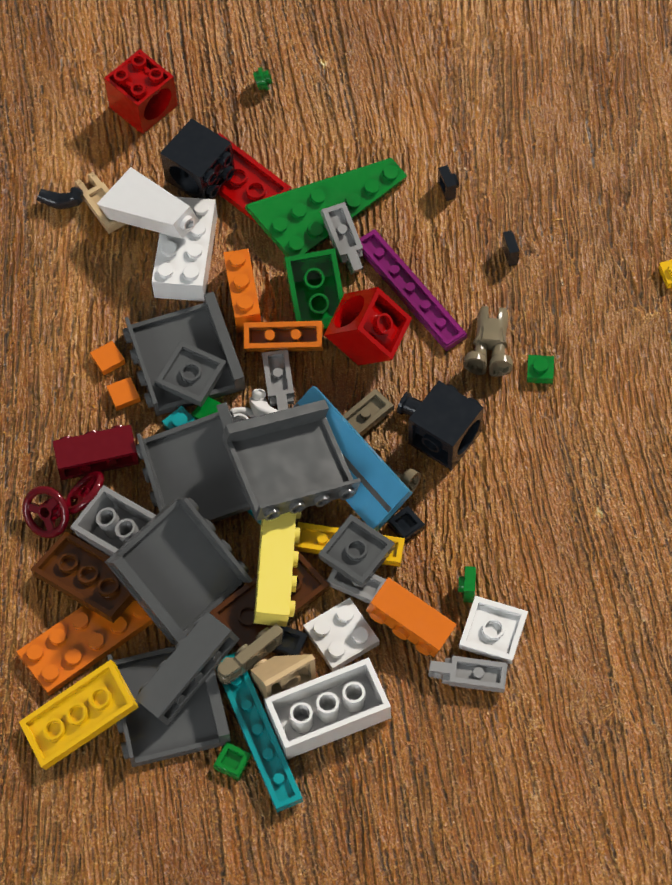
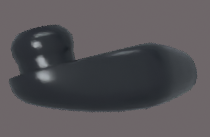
[36,187,83,209]

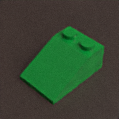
[283,248,343,329]

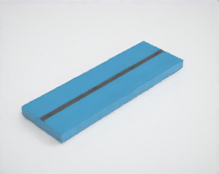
[294,386,413,531]

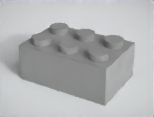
[70,485,156,557]

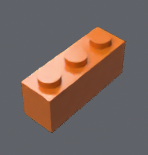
[223,248,261,333]
[244,321,324,352]
[366,577,457,657]

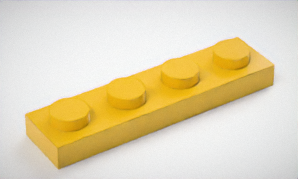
[294,522,405,567]

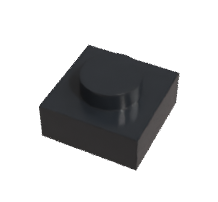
[438,165,459,201]

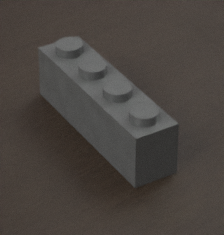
[135,611,239,726]

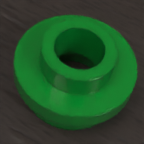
[253,67,273,91]

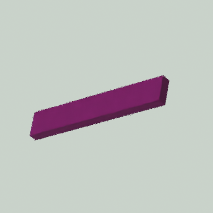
[359,229,467,352]

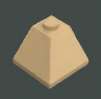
[250,654,316,699]

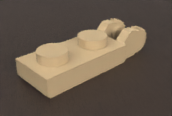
[74,172,126,234]

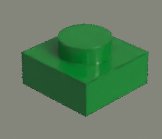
[527,355,554,384]
[458,566,476,603]

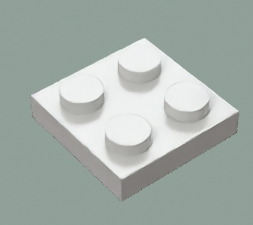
[459,596,528,664]
[303,598,379,672]

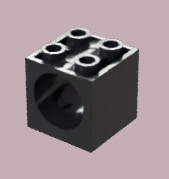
[160,118,235,199]
[408,381,483,471]

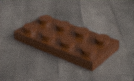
[30,531,134,623]
[210,547,330,648]

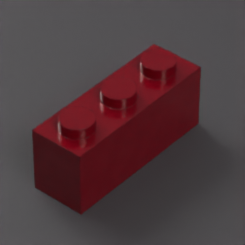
[52,425,139,481]

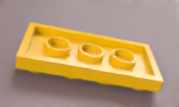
[19,660,139,770]

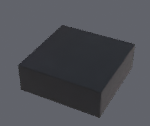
[502,231,519,267]
[387,506,425,543]
[272,626,308,656]

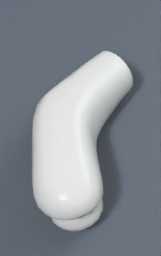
[249,389,278,417]

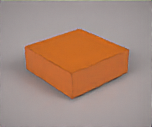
[90,341,126,376]
[106,376,141,411]

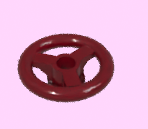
[65,471,104,514]
[22,486,69,538]

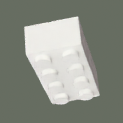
[152,197,218,302]
[264,658,391,760]

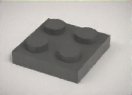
[155,341,227,407]
[318,514,395,588]

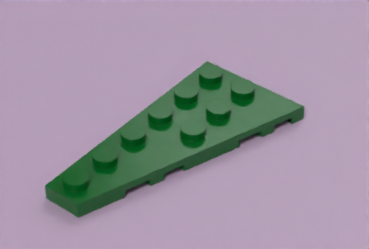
[245,158,407,257]

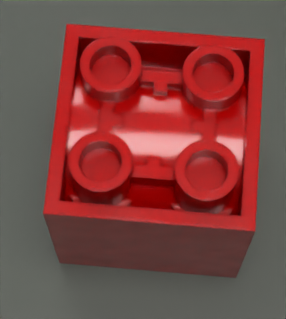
[104,49,178,135]
[324,287,412,366]

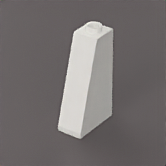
[97,167,199,239]

